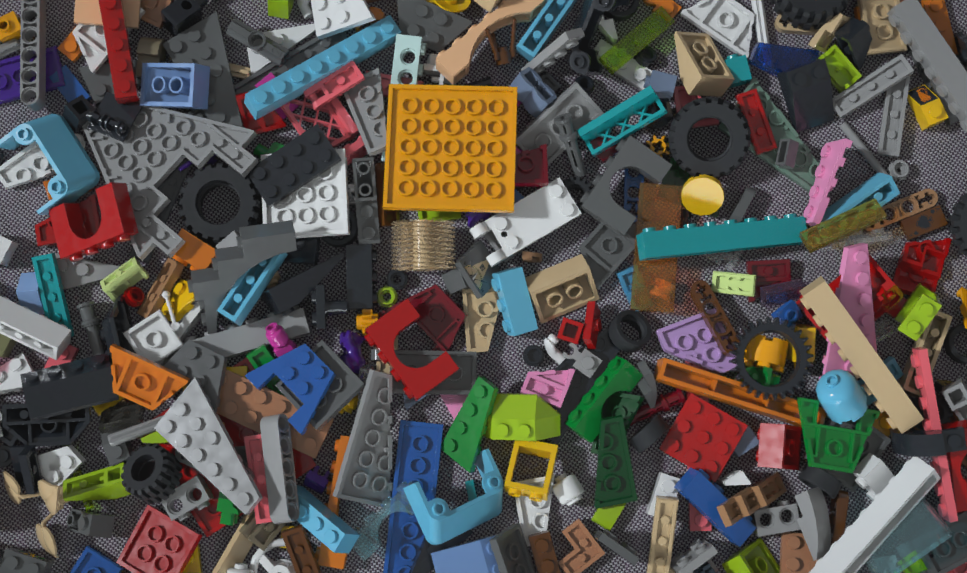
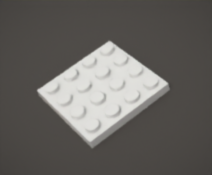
[261,148,350,238]

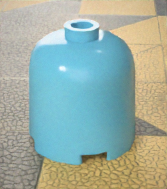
[816,369,868,424]

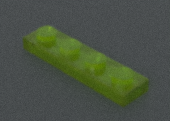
[598,6,675,75]

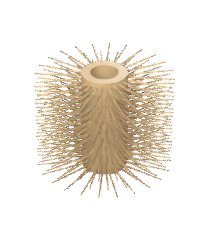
[391,218,456,272]

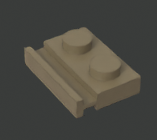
[239,512,286,551]

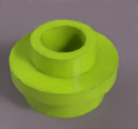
[377,286,398,308]

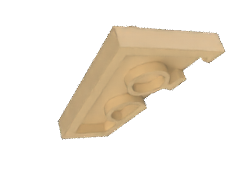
[462,287,499,353]

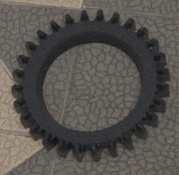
[729,317,814,400]

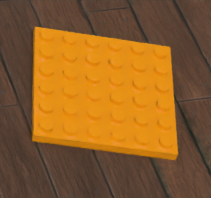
[383,84,518,213]

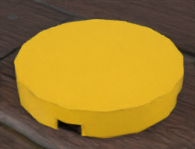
[681,174,724,216]

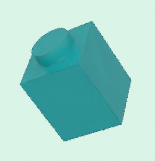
[725,54,752,89]

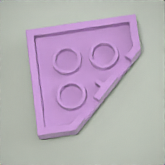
[655,308,736,375]

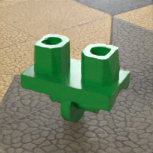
[741,367,780,385]

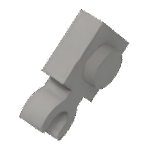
[562,343,602,379]

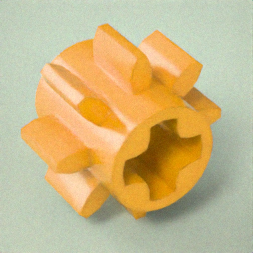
[645,135,670,158]
[356,309,379,335]

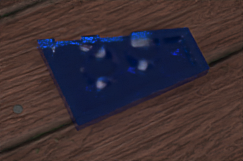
[748,42,820,78]

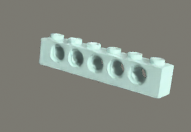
[381,34,426,162]

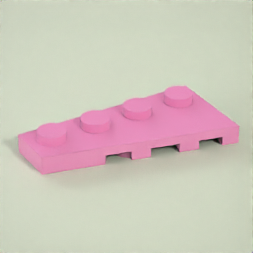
[803,138,853,226]

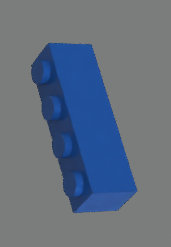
[674,467,757,547]

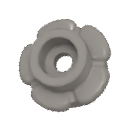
[888,160,909,180]

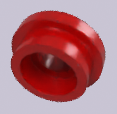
[123,287,145,308]

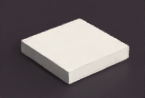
[123,309,184,363]

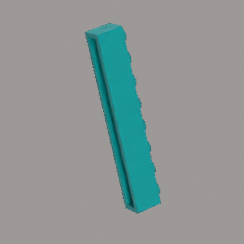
[636,213,808,261]

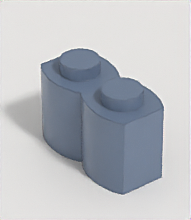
[509,67,557,118]

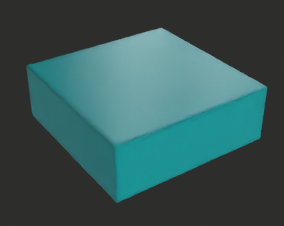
[465,480,477,501]

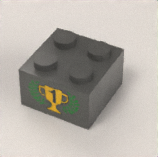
[0,547,54,573]

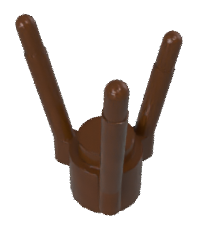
[486,18,517,66]

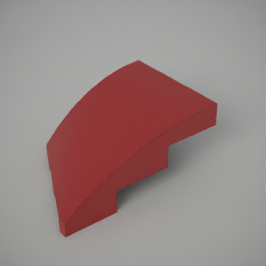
[892,238,951,296]

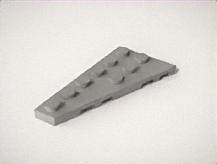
[333,369,392,509]
[154,377,263,515]

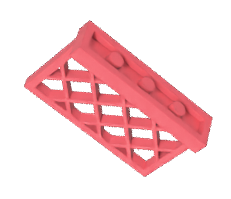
[281,91,359,147]

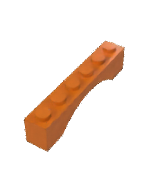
[315,435,350,569]

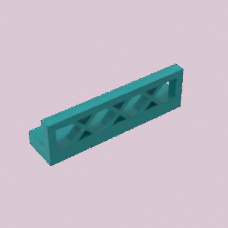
[577,85,667,157]

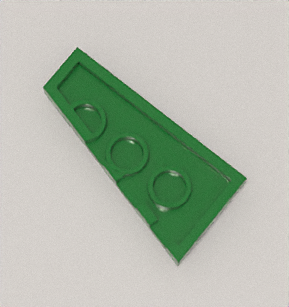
[441,376,499,473]

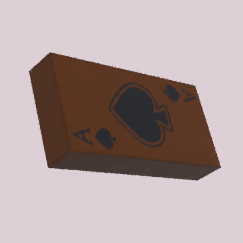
[899,205,948,241]

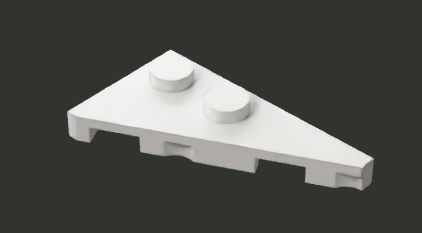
[247,24,316,75]

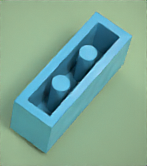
[491,267,538,336]

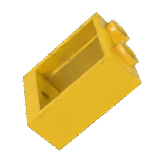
[504,440,558,502]

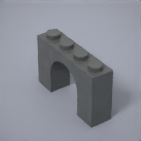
[579,136,672,237]

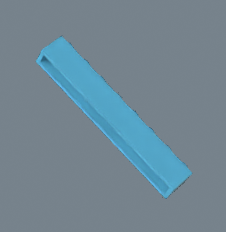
[244,15,401,120]

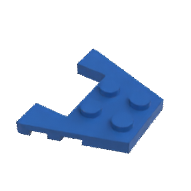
[245,344,336,435]

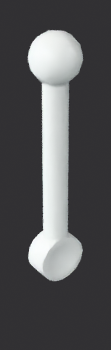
[162,291,180,331]

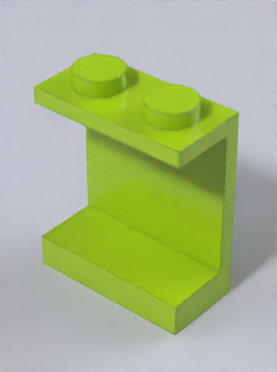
[894,283,942,341]

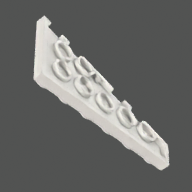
[311,0,376,39]

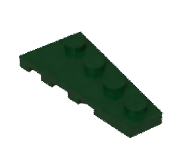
[594,415,638,509]

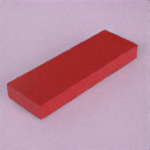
[735,88,778,156]

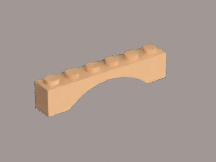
[436,0,546,85]

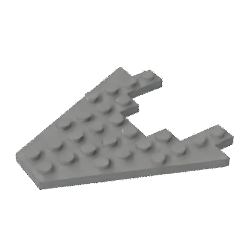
[82,102,259,261]

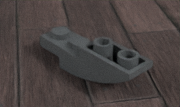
[352,157,380,245]

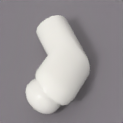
[297,0,313,19]
[544,334,566,365]

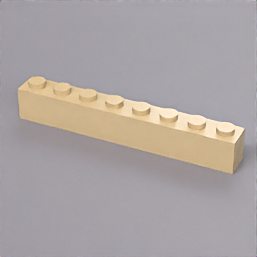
[799,276,924,434]

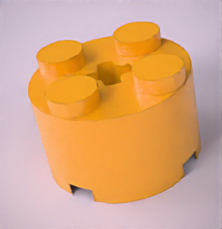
[744,335,788,373]

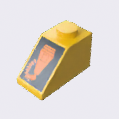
[907,84,949,131]

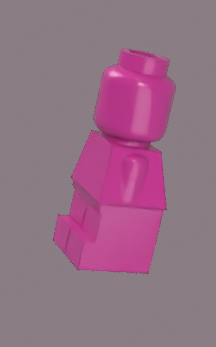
[265,322,297,358]

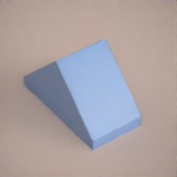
[16,272,45,314]

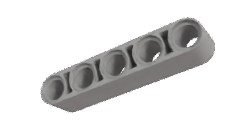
[260,413,299,524]

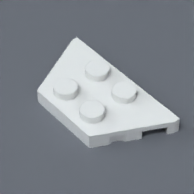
[680,0,755,58]
[72,8,145,74]

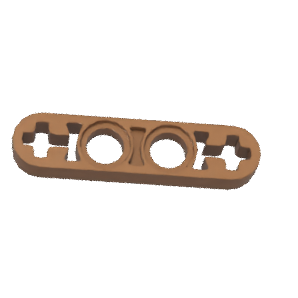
[859,189,938,233]

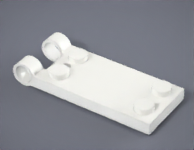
[469,177,582,267]

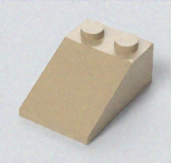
[674,31,735,97]

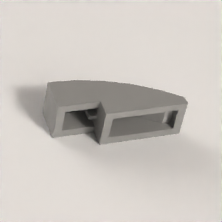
[795,487,831,561]

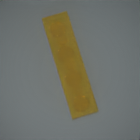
[799,198,887,253]

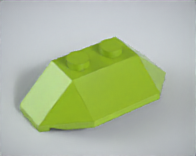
[483,393,561,441]

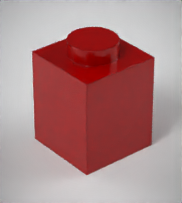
[557,317,584,345]

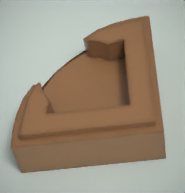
[521,251,543,263]

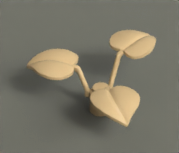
[3,471,70,558]

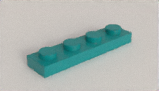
[31,252,75,337]

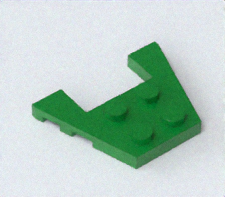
[797,398,880,473]

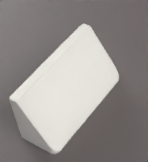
[718,470,751,486]

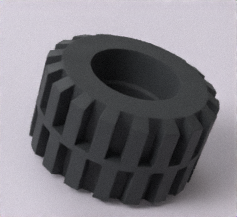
[121,443,182,504]

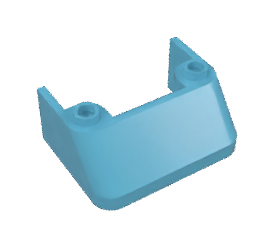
[0,114,100,215]
[403,448,503,545]

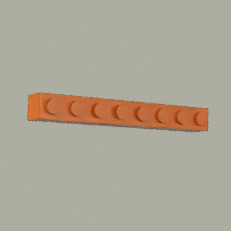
[653,358,826,427]

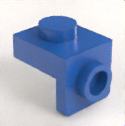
[771,299,803,327]

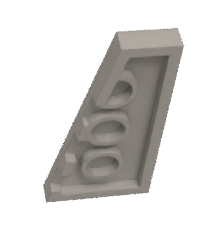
[344,68,387,157]

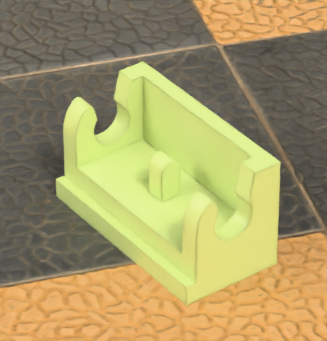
[100,257,149,302]

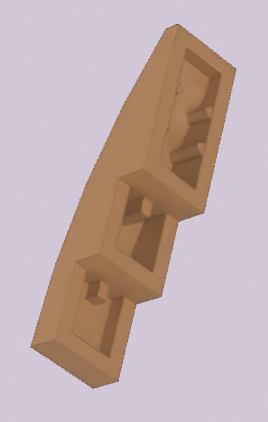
[716,471,787,527]

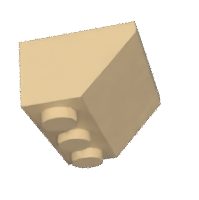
[525,254,600,324]

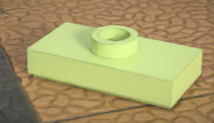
[711,270,757,297]

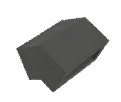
[775,139,799,170]

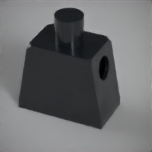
[161,0,208,37]

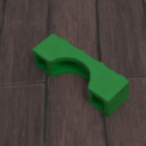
[565,356,643,443]

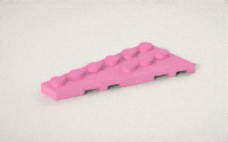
[819,243,877,379]

